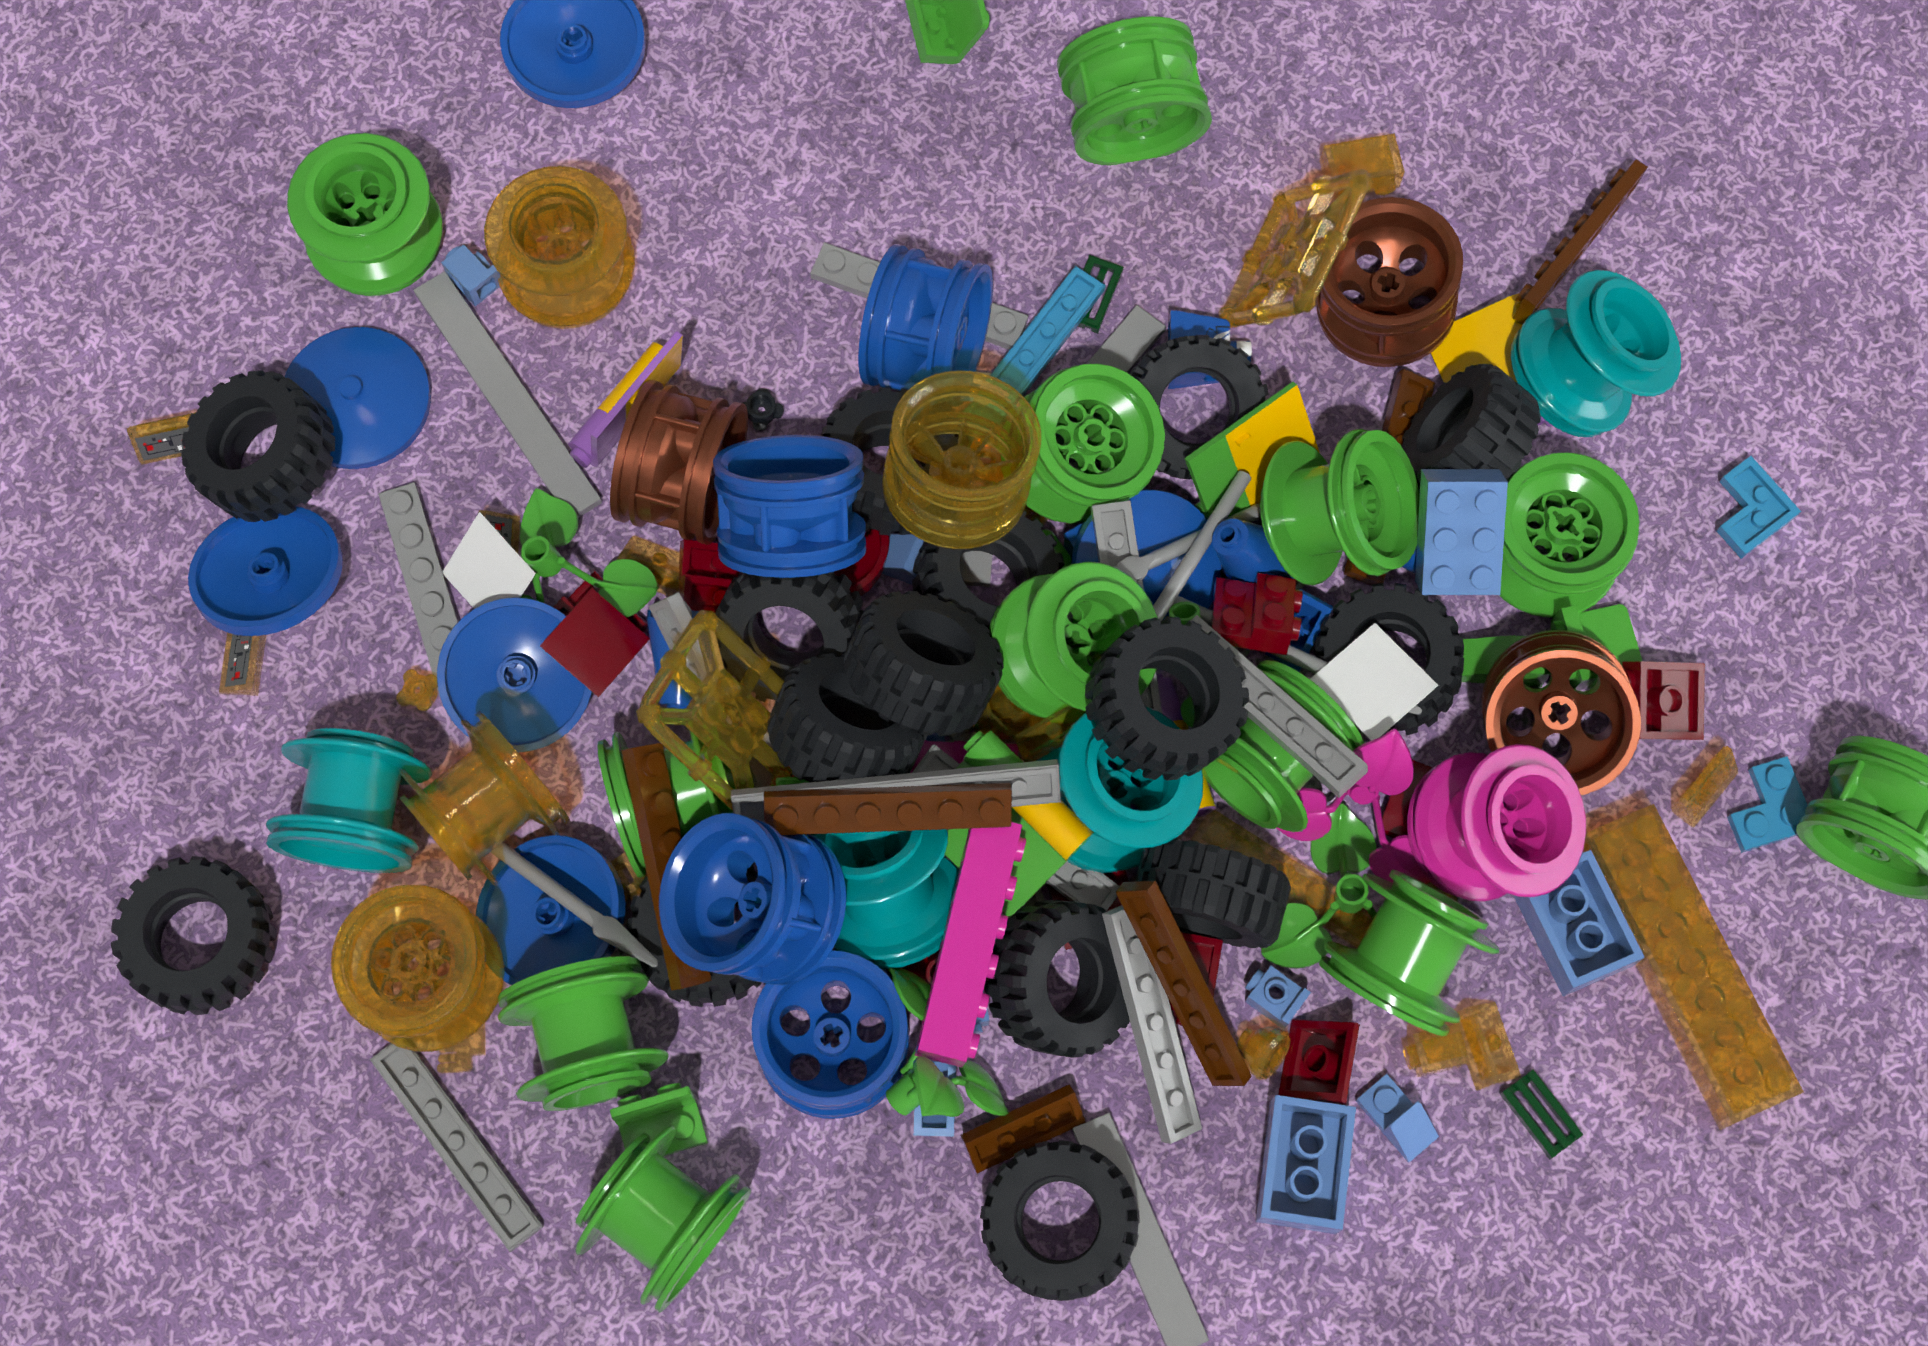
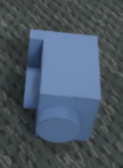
[441,245,503,307]
[1245,966,1311,1030]

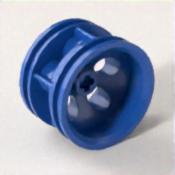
[858,244,993,406]
[713,435,866,578]
[659,813,846,985]
[752,950,909,1119]

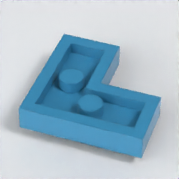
[1717,456,1802,559]
[1727,756,1807,853]

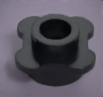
[742,389,784,431]

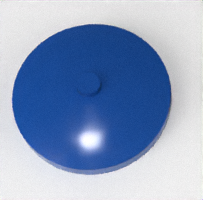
[500,0,645,108]
[284,327,431,469]
[1071,489,1221,620]
[188,506,343,636]
[437,598,592,753]
[475,835,625,985]

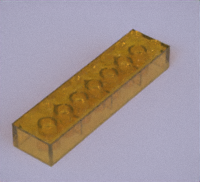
[1582,804,1804,1130]

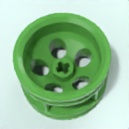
[1057,16,1212,166]
[1796,736,1928,900]

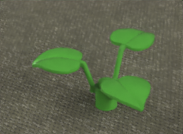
[520,488,658,618]
[1261,803,1377,968]
[886,968,1009,1117]

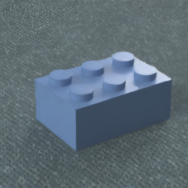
[1415,469,1508,595]
[1513,850,1645,996]
[1256,1095,1356,1234]

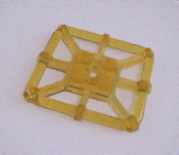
[1219,169,1372,328]
[636,610,795,811]

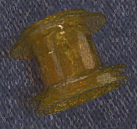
[484,166,635,329]
[399,711,570,886]
[331,885,505,1052]

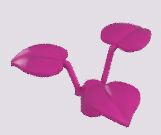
[1276,729,1431,884]

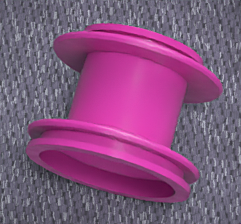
[1407,744,1586,902]

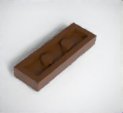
[960,1084,1086,1174]

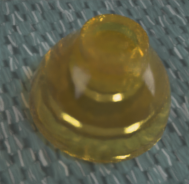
[1237,1027,1290,1080]

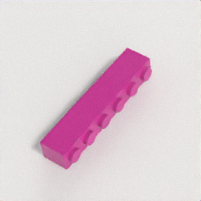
[914,822,1026,1067]

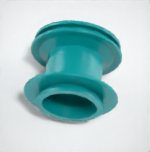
[1511,270,1681,437]
[1040,705,1203,873]
[266,728,433,873]
[811,829,959,969]

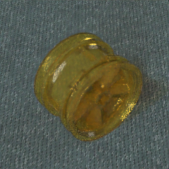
[882,371,1041,549]

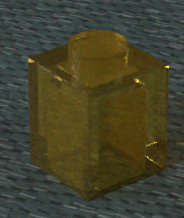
[1403,1023,1470,1077]

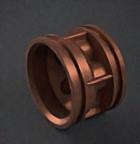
[1316,197,1463,367]
[610,380,748,545]
[1482,630,1641,795]

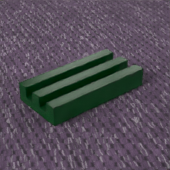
[1078,255,1124,334]
[1500,1069,1583,1160]

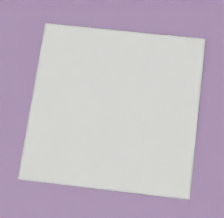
[442,512,536,609]
[1310,623,1439,741]

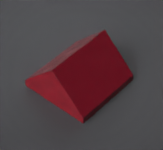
[1278,1020,1360,1105]

